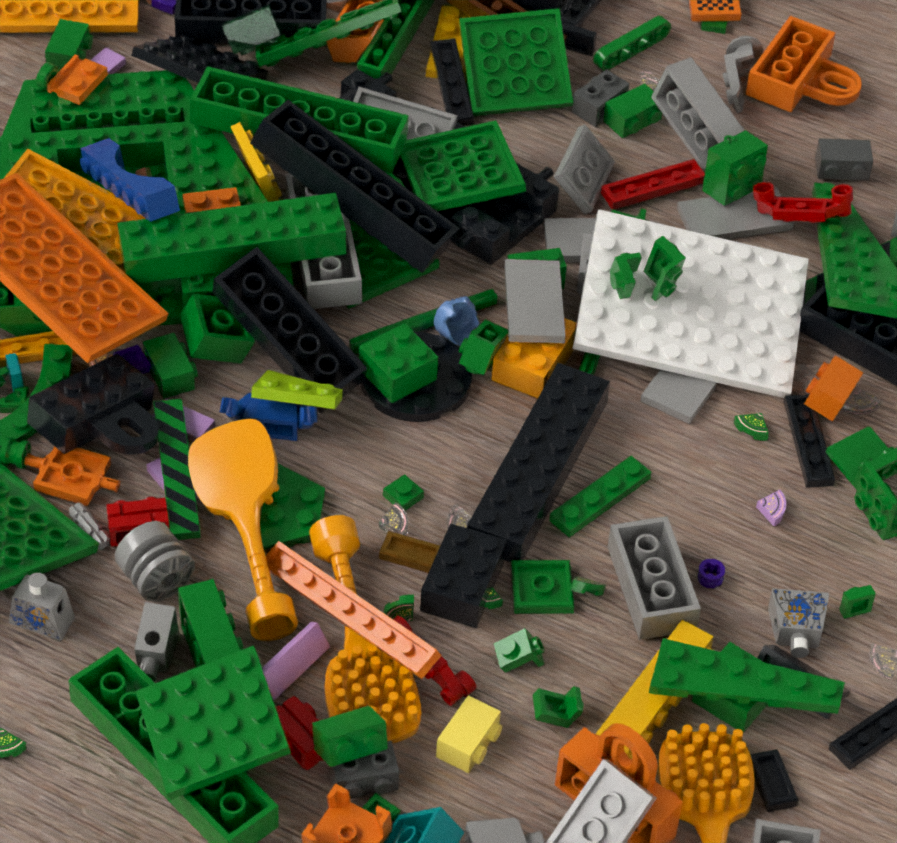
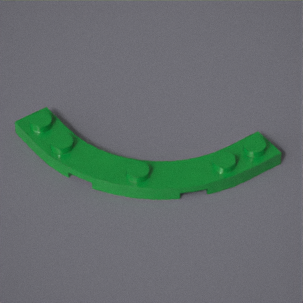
[0,344,73,450]

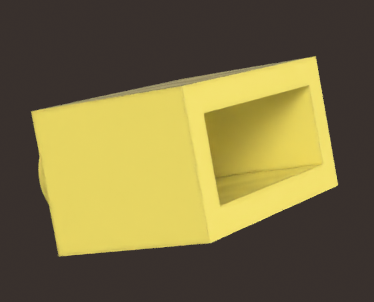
[436,695,502,773]

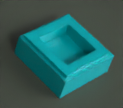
[6,353,24,392]

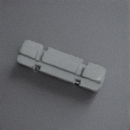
[69,502,111,550]

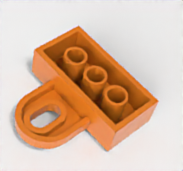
[745,16,862,112]
[555,723,683,843]

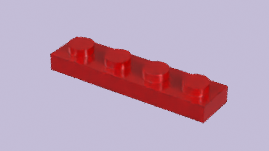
[601,159,705,210]

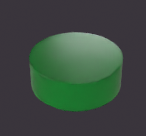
[36,62,58,90]

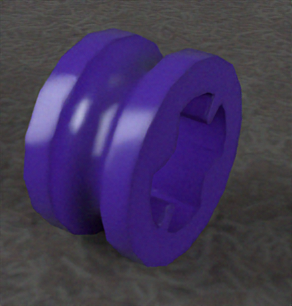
[697,559,725,589]

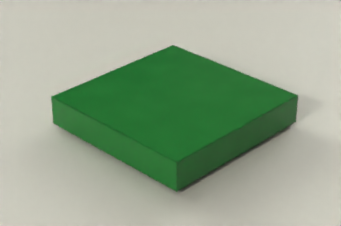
[511,560,574,614]

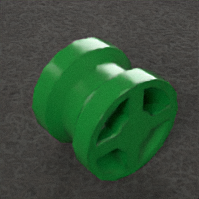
[0,437,31,469]

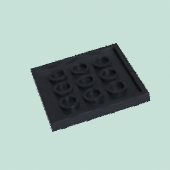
[131,34,268,83]

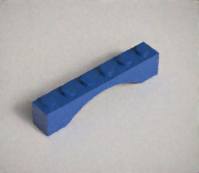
[80,138,180,222]

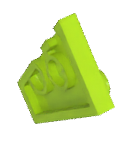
[251,370,343,409]

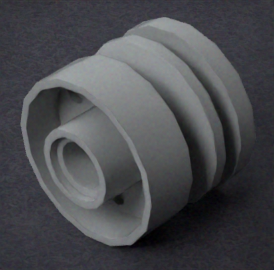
[115,521,195,602]

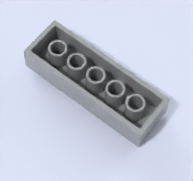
[286,173,362,309]

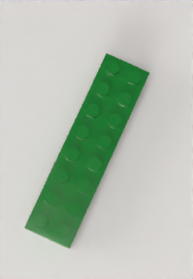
[190,66,409,173]
[117,193,346,284]
[68,647,279,843]

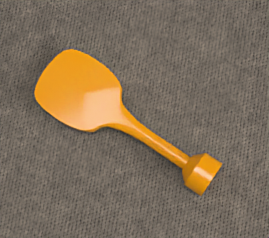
[188,419,298,641]
[309,515,421,744]
[658,723,755,843]

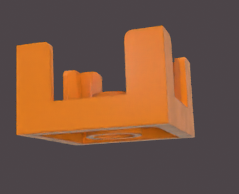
[301,783,392,843]

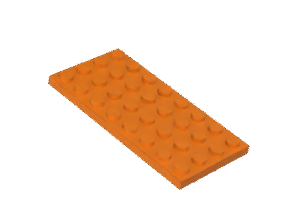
[0,173,169,363]

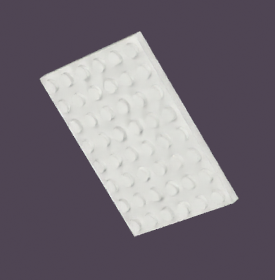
[572,209,809,398]

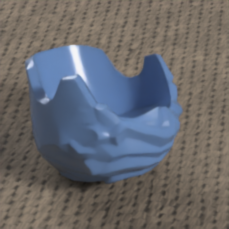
[434,296,480,346]

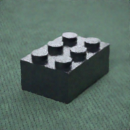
[420,523,507,628]

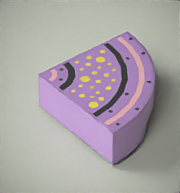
[756,490,786,526]

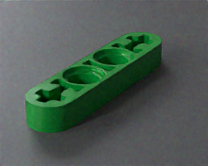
[593,16,671,71]

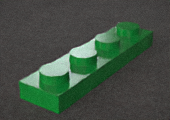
[549,456,652,538]

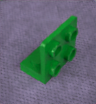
[826,426,897,490]
[854,462,897,541]

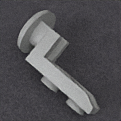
[723,36,763,113]

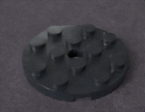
[361,331,472,422]

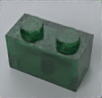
[222,4,281,56]

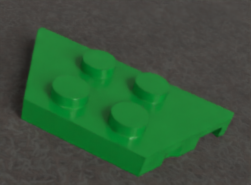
[260,463,325,550]

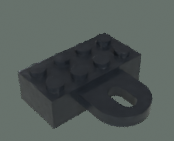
[27,353,159,455]

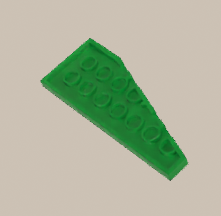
[812,182,897,318]

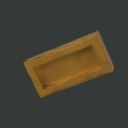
[379,531,440,573]

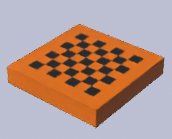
[688,0,741,21]

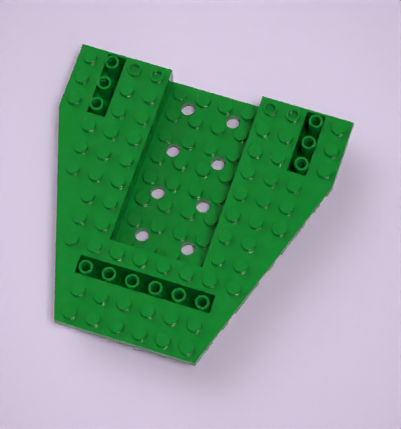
[0,70,294,337]

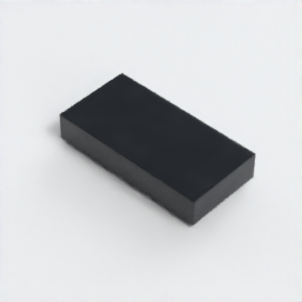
[750,749,799,812]

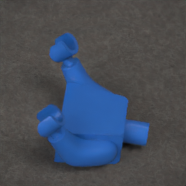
[219,393,317,441]

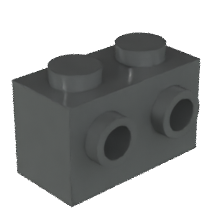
[572,69,630,127]
[815,138,873,180]
[329,741,399,799]

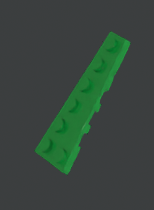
[255,0,402,67]
[649,638,845,714]

